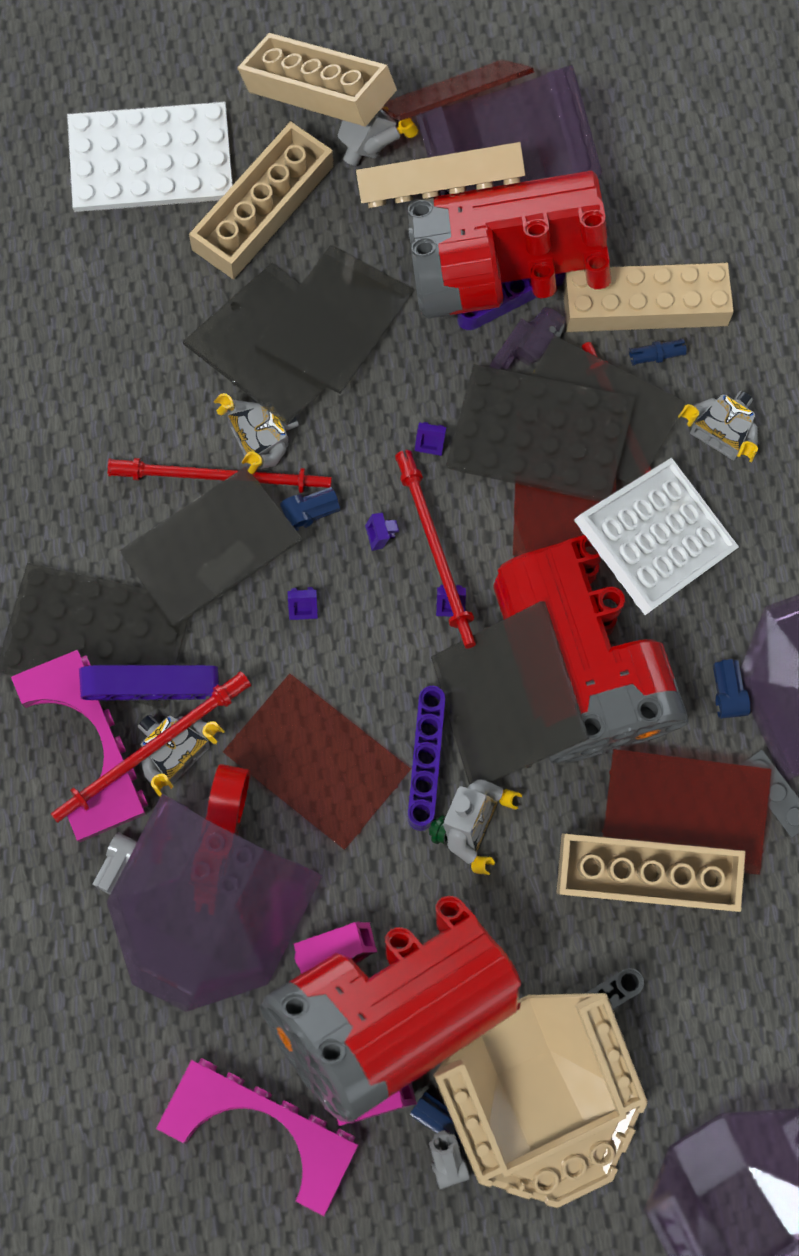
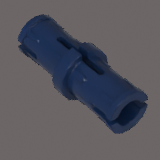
[629,338,686,366]

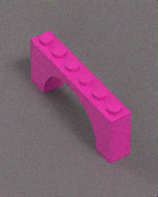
[11,650,148,842]
[294,922,417,1126]
[156,1058,358,1216]

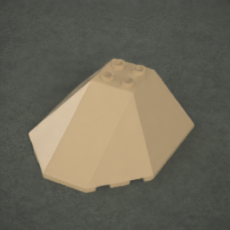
[434,994,647,1208]

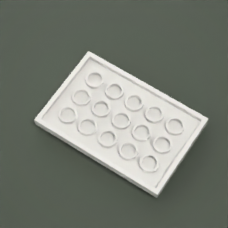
[67,102,232,212]
[574,458,739,615]

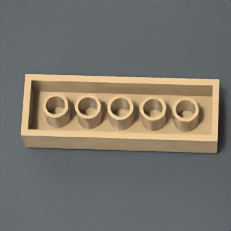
[238,33,397,127]
[189,121,333,280]
[356,142,525,208]
[563,263,733,332]
[557,834,745,912]

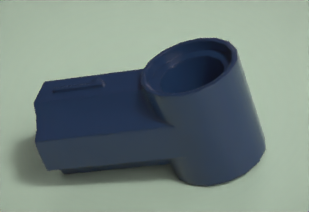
[280,487,340,532]
[713,659,750,719]
[410,1092,463,1149]

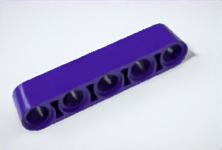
[457,273,565,330]
[79,665,219,700]
[408,686,445,831]

